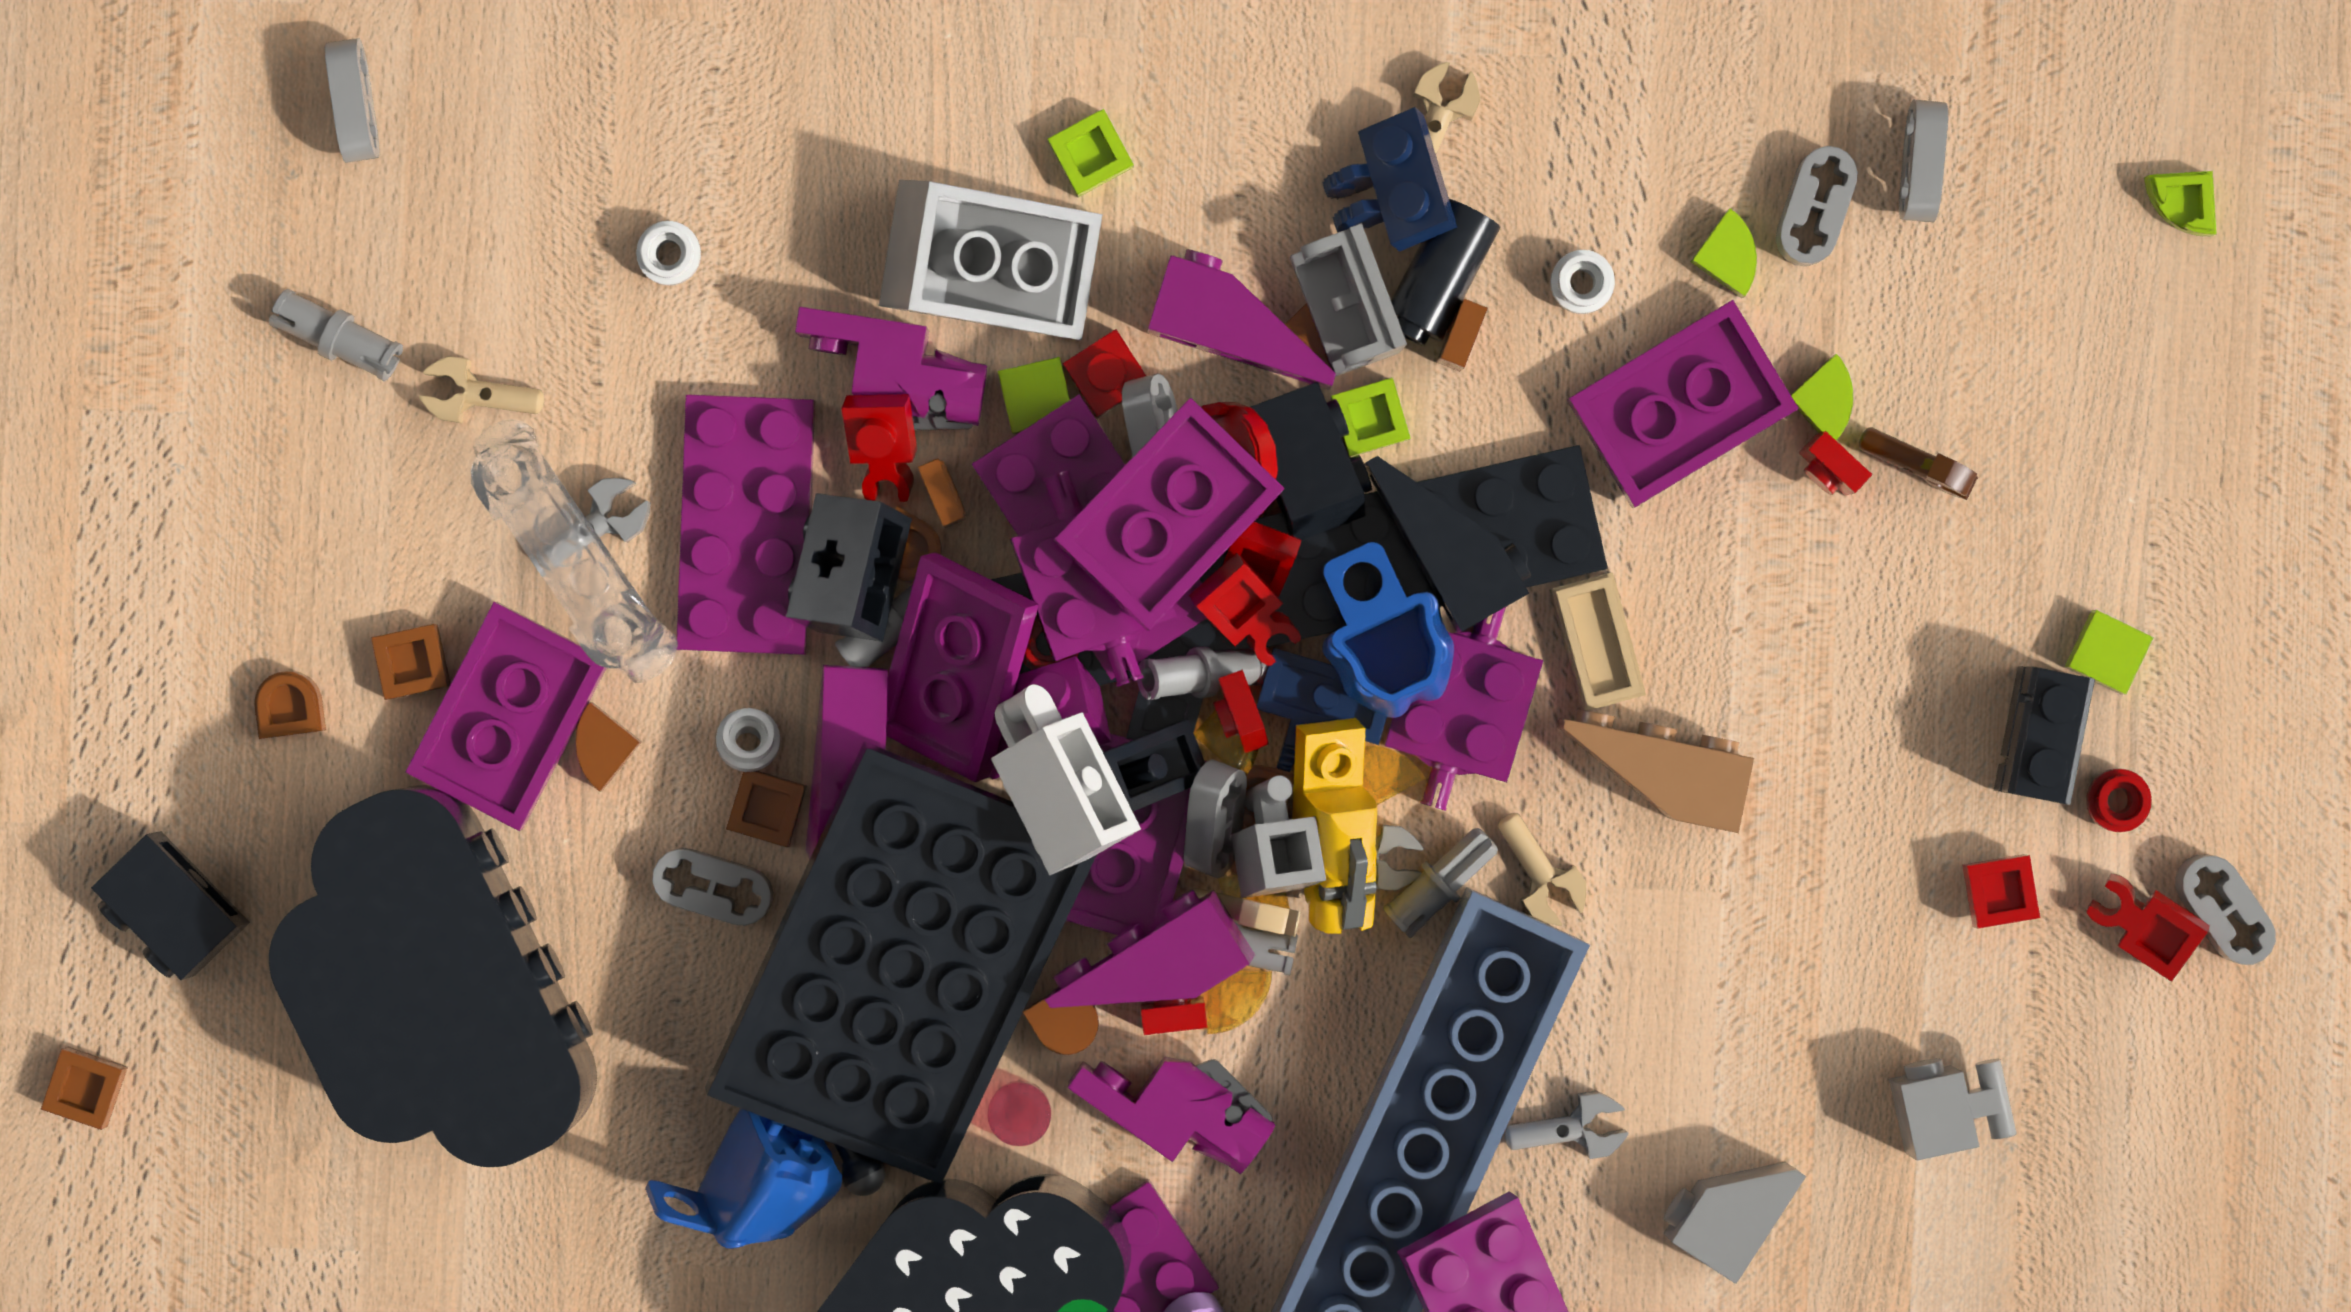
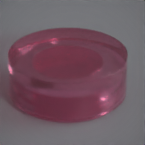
[988,1080,1052,1146]

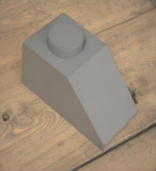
[1664,1162,1806,1284]

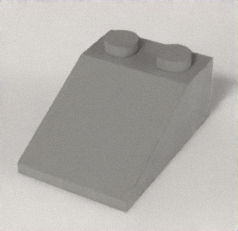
[879,180,1103,340]

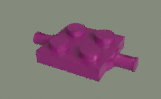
[1010,470,1178,687]
[1385,606,1544,811]

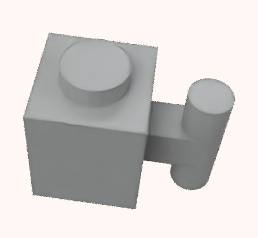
[1231,776,1326,898]
[1889,1058,2017,1161]

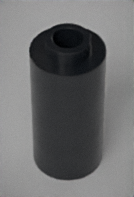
[1391,199,1501,346]

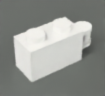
[991,685,1141,875]

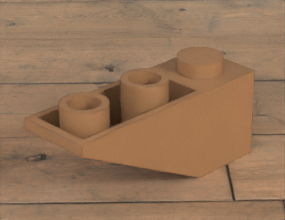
[1557,709,1754,833]

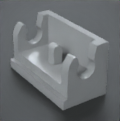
[1290,223,1407,377]

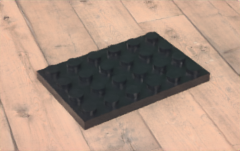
[705,741,1097,1185]

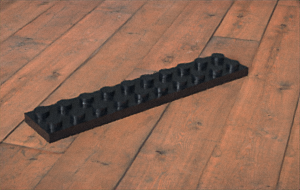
[991,445,1608,686]

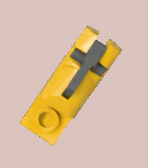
[1292,718,1377,934]

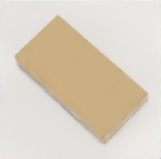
[1549,572,1646,711]

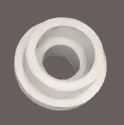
[636,221,701,285]
[1550,250,1615,314]
[716,708,780,772]

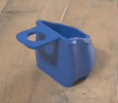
[1322,542,1454,718]
[645,1109,842,1249]

